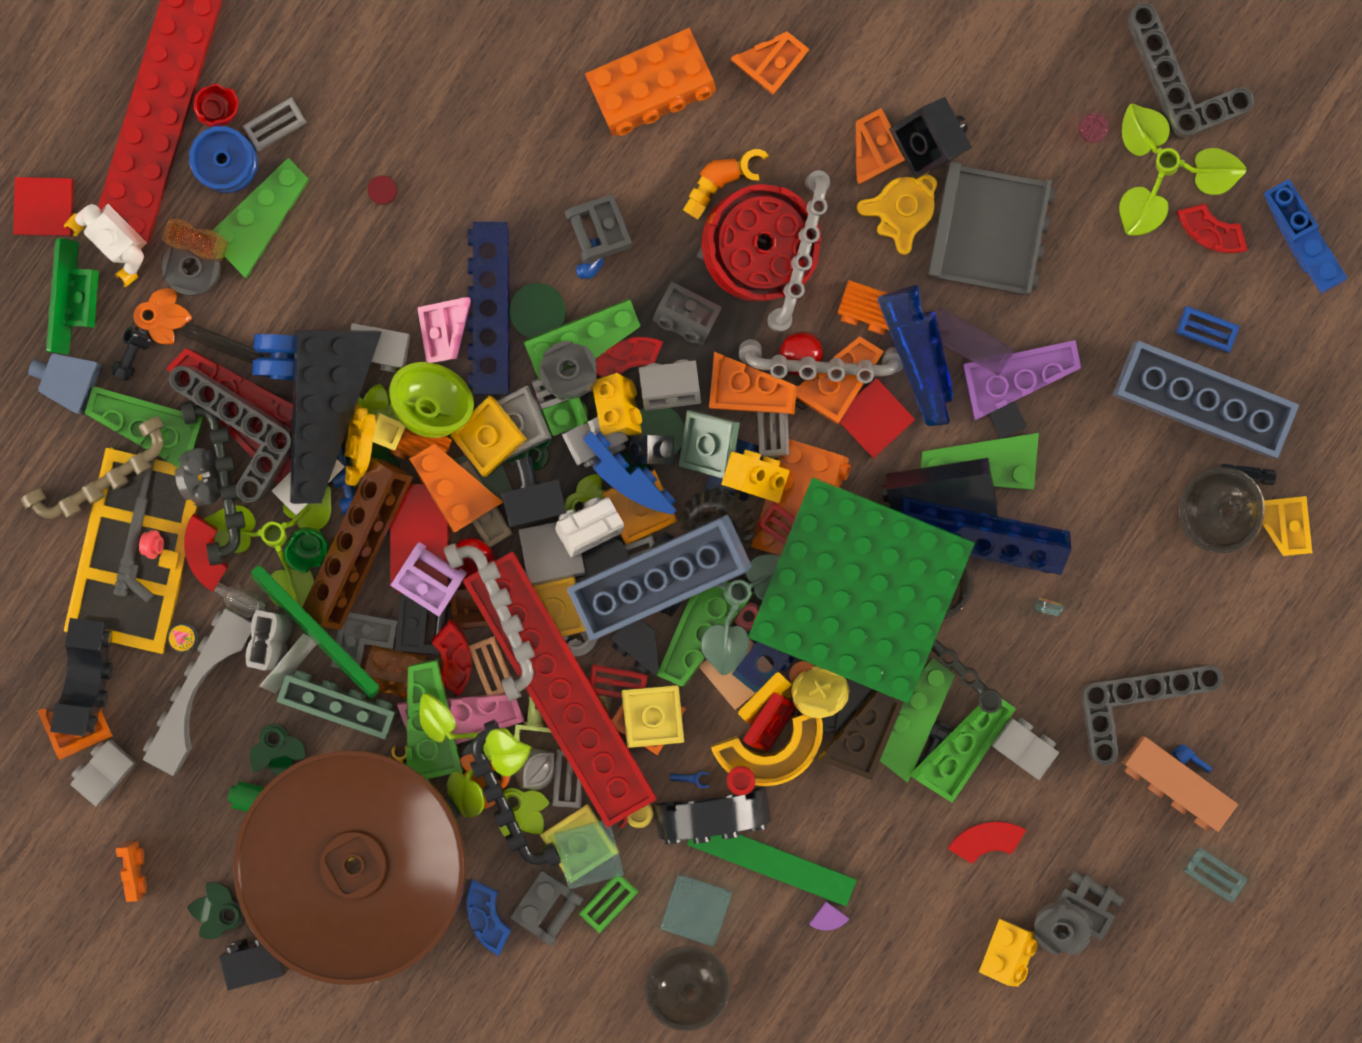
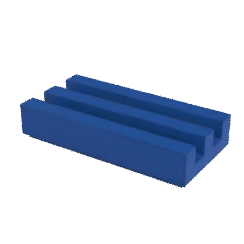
[1175,306,1240,353]

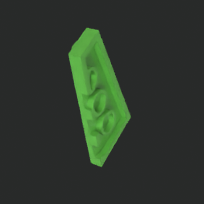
[206,158,309,279]
[523,299,640,390]
[85,386,204,468]
[920,433,1039,490]
[657,581,755,687]
[880,657,955,783]
[406,659,463,779]
[910,699,1016,803]

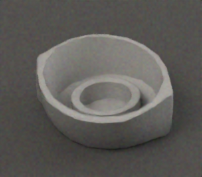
[514,748,555,790]

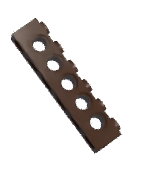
[302,458,413,630]

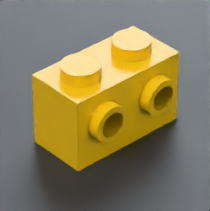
[721,450,790,503]

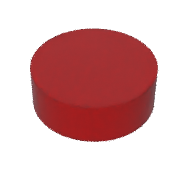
[727,766,755,795]

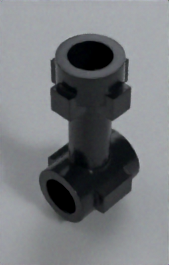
[112,326,152,381]
[915,721,953,769]

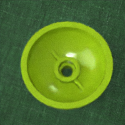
[389,362,474,438]

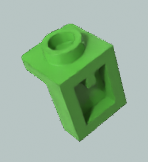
[541,397,588,437]

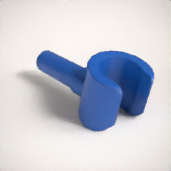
[1173,745,1212,773]
[670,770,710,789]

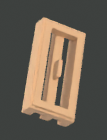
[470,636,511,695]

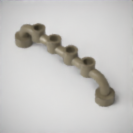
[20,416,164,519]

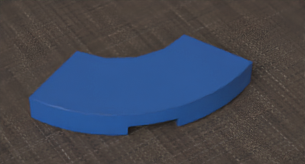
[466,879,511,956]

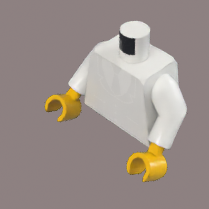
[64,204,147,287]

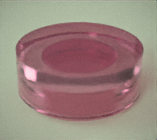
[1079,113,1109,143]

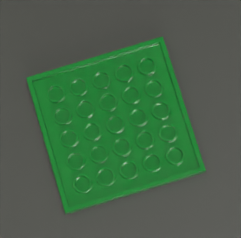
[748,477,975,704]

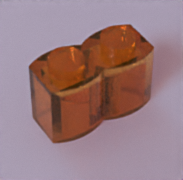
[162,219,229,262]

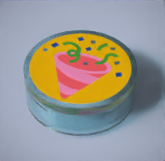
[1034,598,1064,616]
[168,624,198,652]

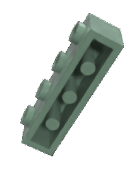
[276,670,398,739]

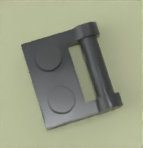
[565,194,632,264]
[510,869,584,946]

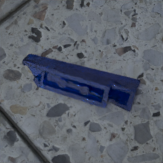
[878,285,953,426]

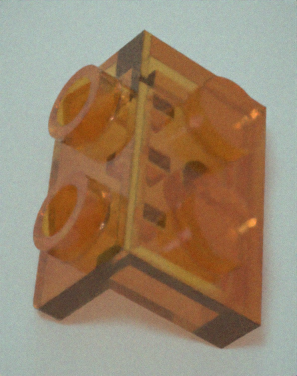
[364,645,427,699]

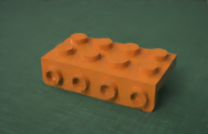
[585,28,716,136]
[750,439,851,556]

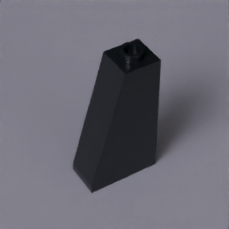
[882,458,999,522]

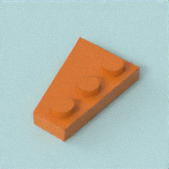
[796,336,884,425]
[709,352,797,414]
[408,444,503,532]

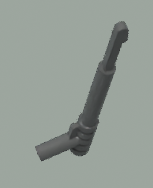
[113,458,155,603]

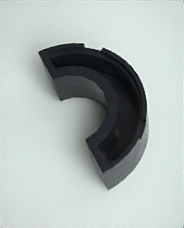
[50,618,113,737]
[653,786,771,844]

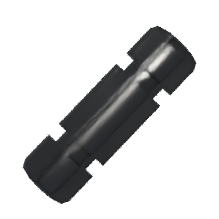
[1219,464,1276,485]

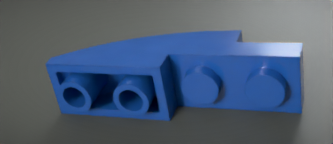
[1264,179,1348,294]
[582,429,676,514]

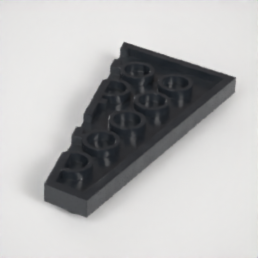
[290,330,382,504]

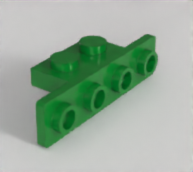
[46,238,99,355]

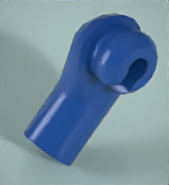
[576,238,604,279]

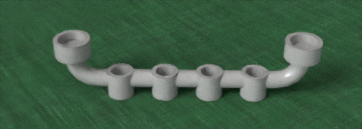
[767,170,830,332]
[739,339,905,383]
[444,543,535,701]

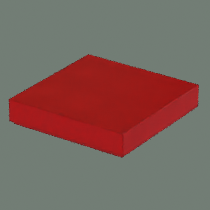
[13,177,74,237]
[839,378,915,458]
[743,692,796,752]

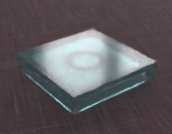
[554,820,624,889]
[660,874,732,947]

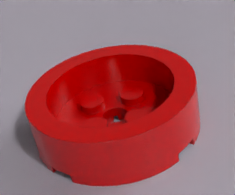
[702,184,821,302]

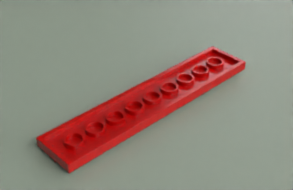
[98,0,223,245]
[462,551,657,828]

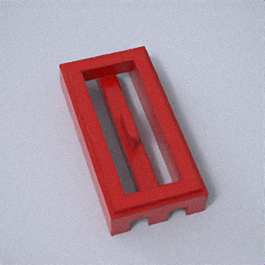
[757,502,796,545]
[589,664,648,699]

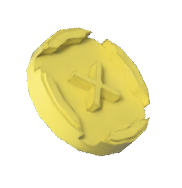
[791,666,849,718]

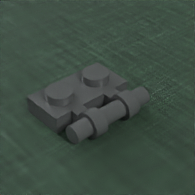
[1057,870,1124,941]

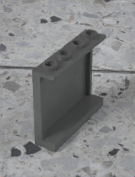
[927,161,1055,295]

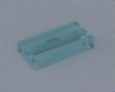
[1183,847,1248,903]

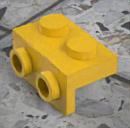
[592,373,642,436]
[979,919,1038,987]

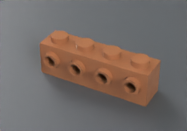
[1121,735,1239,832]

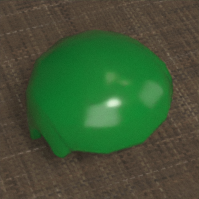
[284,527,329,573]

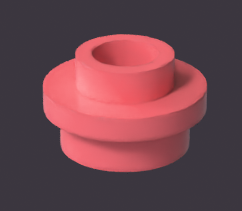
[139,530,164,559]
[735,602,760,631]

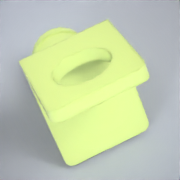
[514,696,551,741]

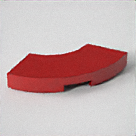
[1176,203,1248,254]
[596,337,663,378]
[184,513,229,592]
[432,619,472,696]
[947,821,1026,864]

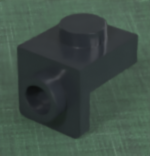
[628,435,674,464]

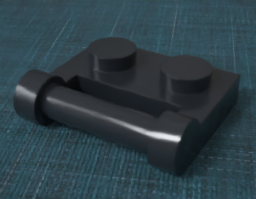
[395,593,451,654]

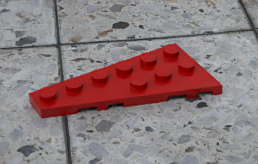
[166,348,293,484]

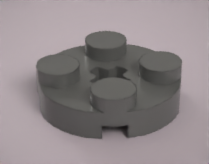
[162,238,221,296]
[539,341,597,400]
[175,448,221,506]
[1034,898,1093,956]

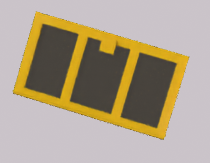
[64,447,202,654]

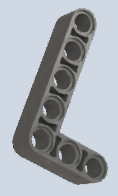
[1127,3,1254,139]
[169,366,292,502]
[1080,664,1223,765]

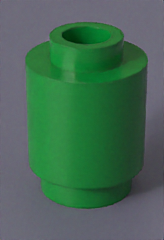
[228,781,265,812]

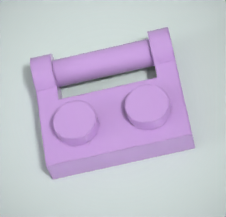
[390,542,468,616]

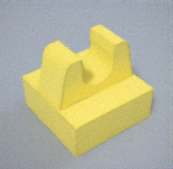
[372,413,405,451]

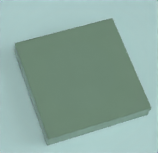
[679,410,740,478]

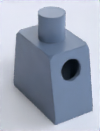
[28,354,103,415]

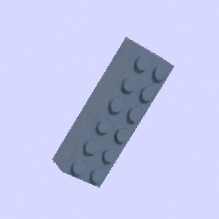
[1112,341,1299,459]
[567,514,752,641]

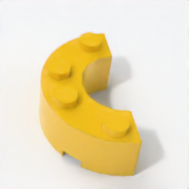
[711,713,823,786]

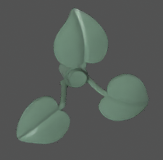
[696,555,780,675]

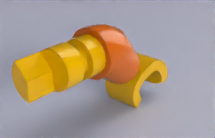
[683,149,769,220]

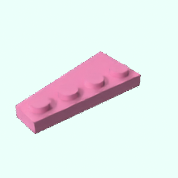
[397,693,525,744]

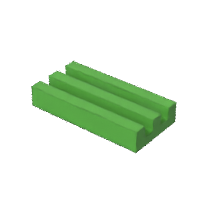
[579,872,639,934]

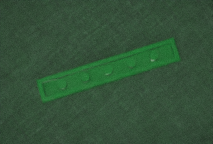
[251,565,379,699]
[687,834,857,907]

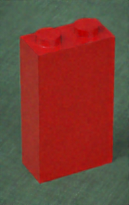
[390,484,450,593]

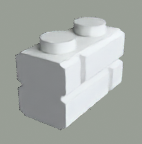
[555,497,624,558]

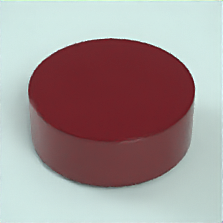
[368,175,397,205]

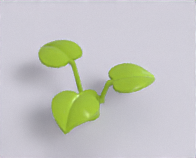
[1119,103,1247,236]
[204,485,332,607]
[419,692,531,819]

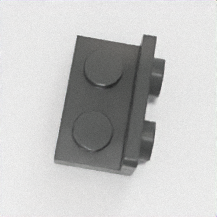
[652,281,722,346]

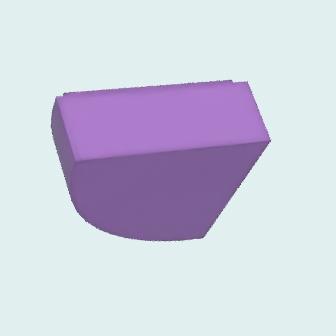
[809,901,849,930]

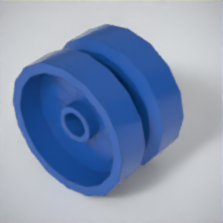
[189,126,258,193]
[252,334,295,381]

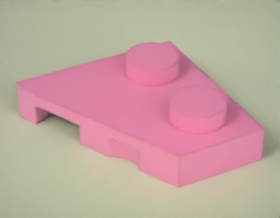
[417,298,471,363]

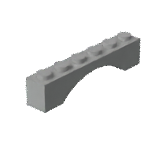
[143,608,252,776]

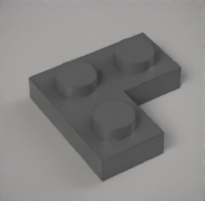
[331,612,397,669]

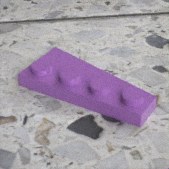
[962,340,1081,420]

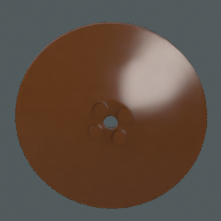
[233,750,466,985]

